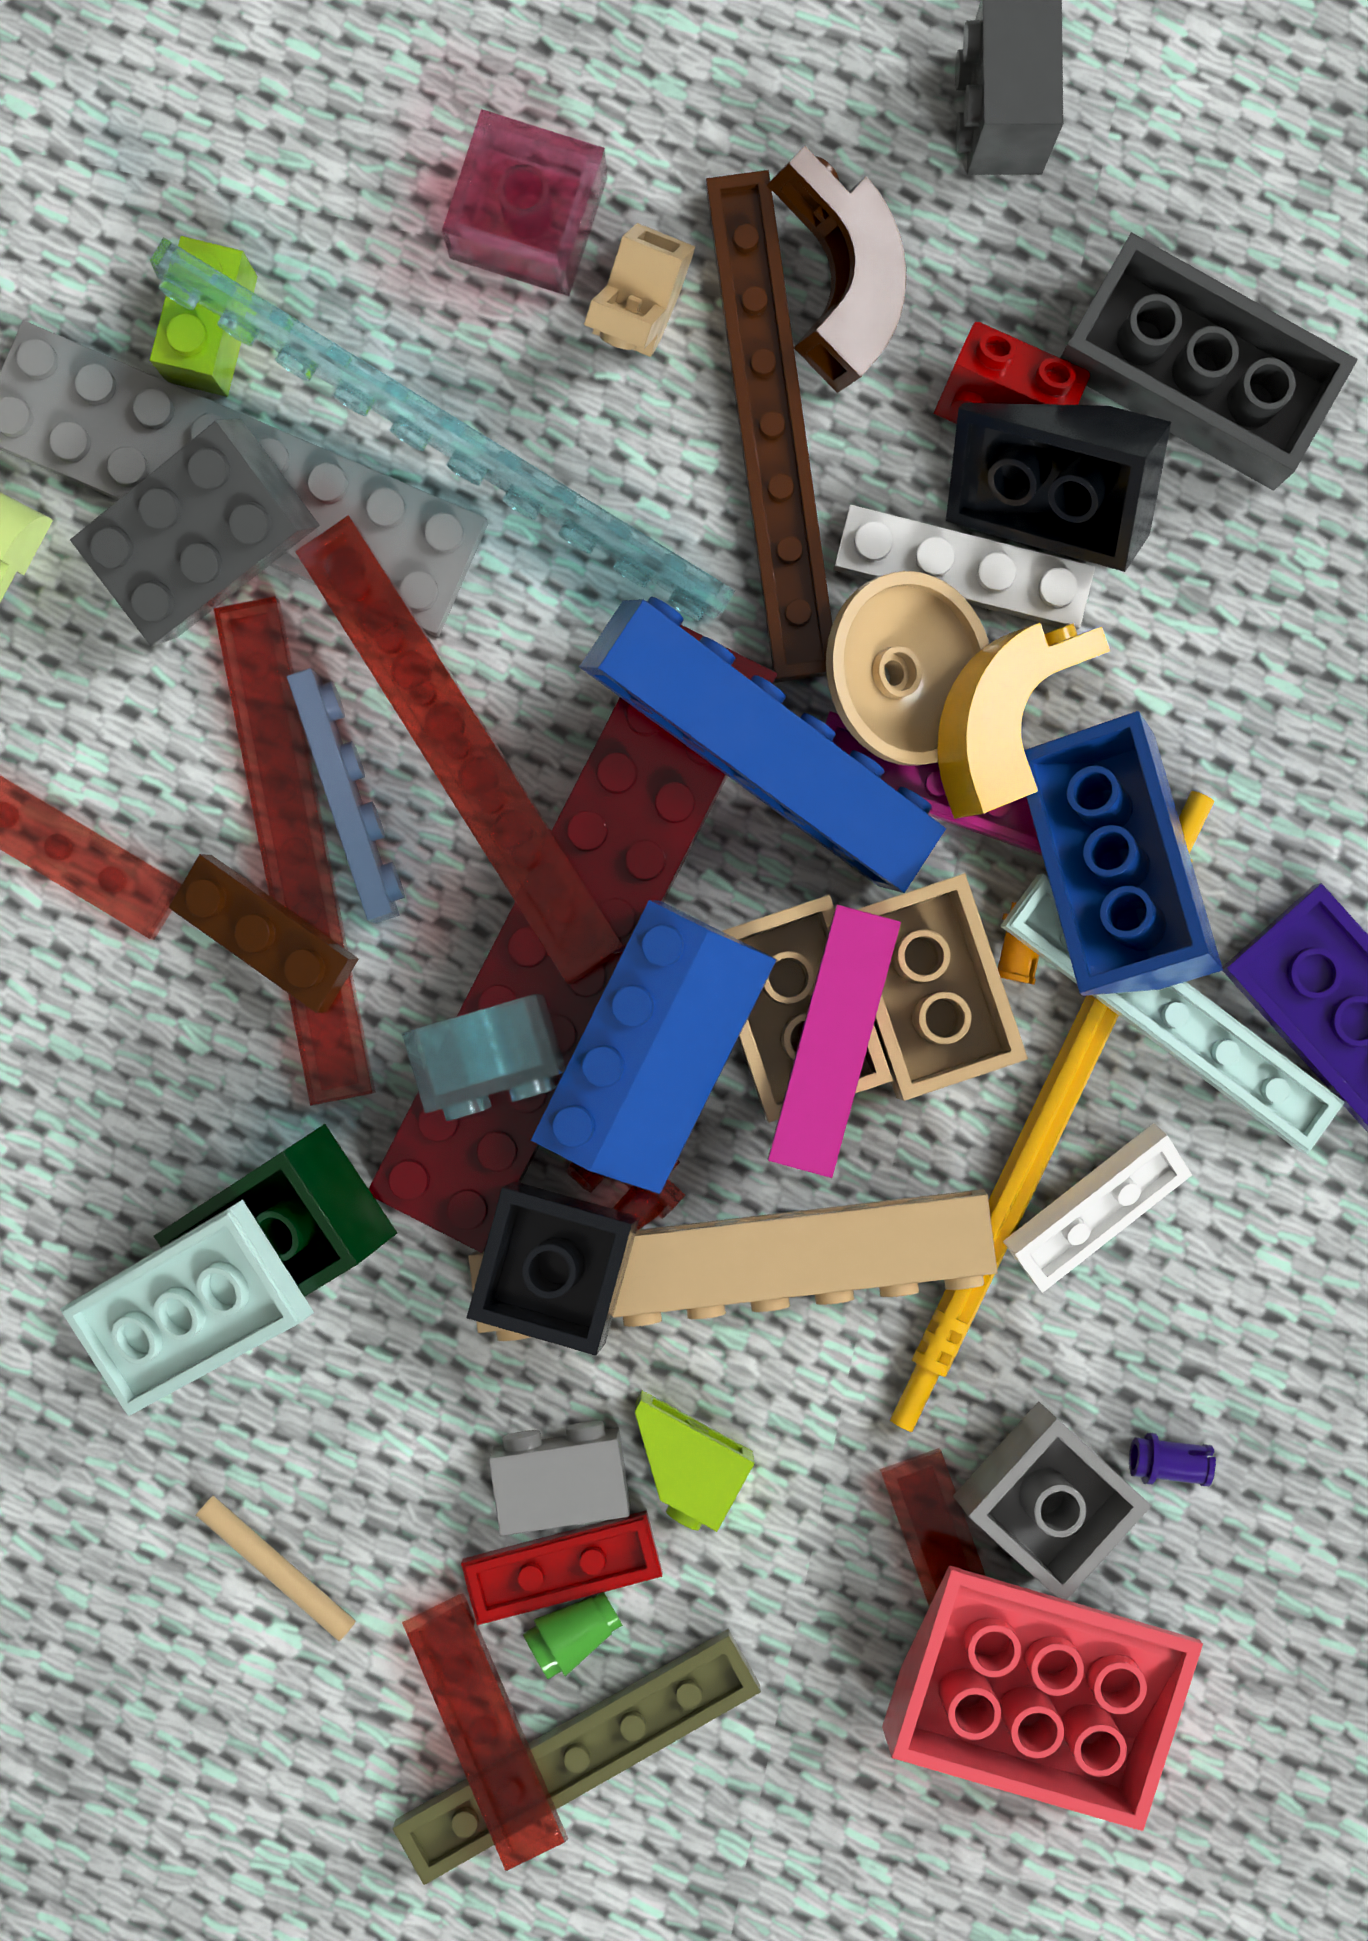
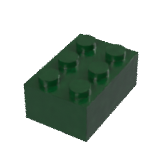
[154,1124,397,1297]

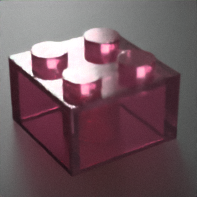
[442,109,607,296]

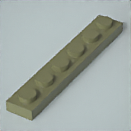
[392,1629,761,1885]

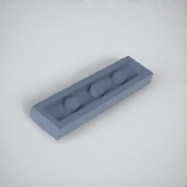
[287,668,405,923]

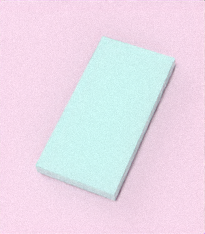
[60,1200,314,1416]

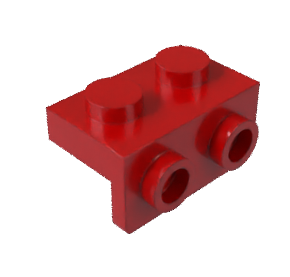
[933,322,1090,424]

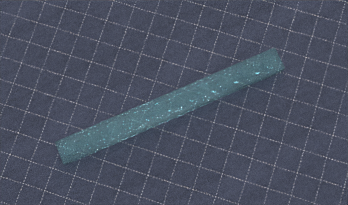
[150,237,735,621]

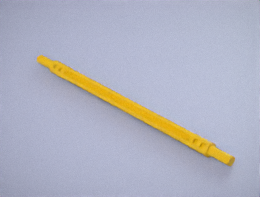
[890,791,1214,1432]

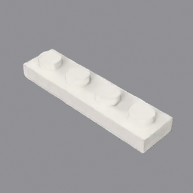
[833,505,1096,631]

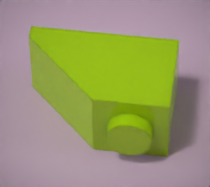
[635,1390,755,1532]

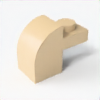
[584,223,696,357]

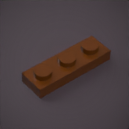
[169,854,359,1013]

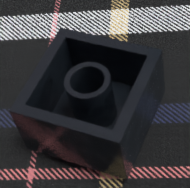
[466,1181,640,1356]

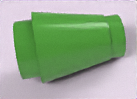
[523,1592,623,1680]

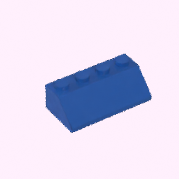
[1024,711,1223,996]
[531,900,777,1194]

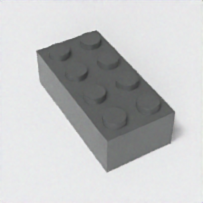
[1060,232,1358,491]

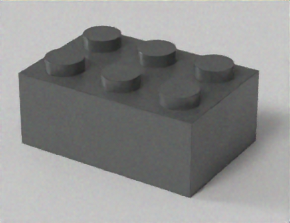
[70,419,320,646]

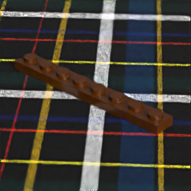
[706,170,833,683]

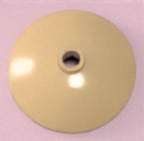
[826,571,989,766]

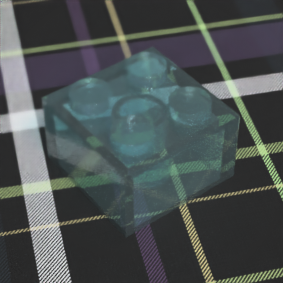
[402,994,566,1121]

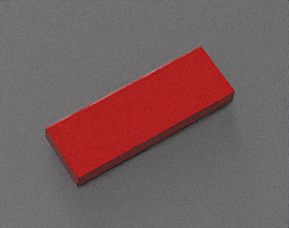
[461,1510,663,1625]

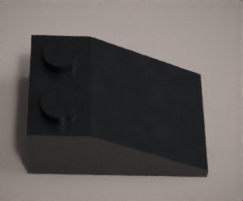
[946,403,1171,572]

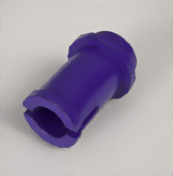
[1129,1433,1216,1487]

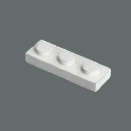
[1003,1123,1192,1293]

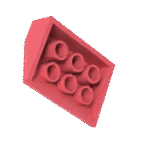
[882,1566,1203,1831]

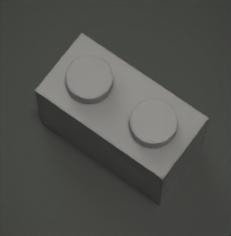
[489,1420,630,1536]

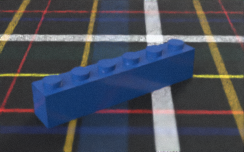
[579,597,946,893]

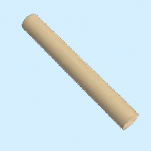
[196,1495,356,1641]

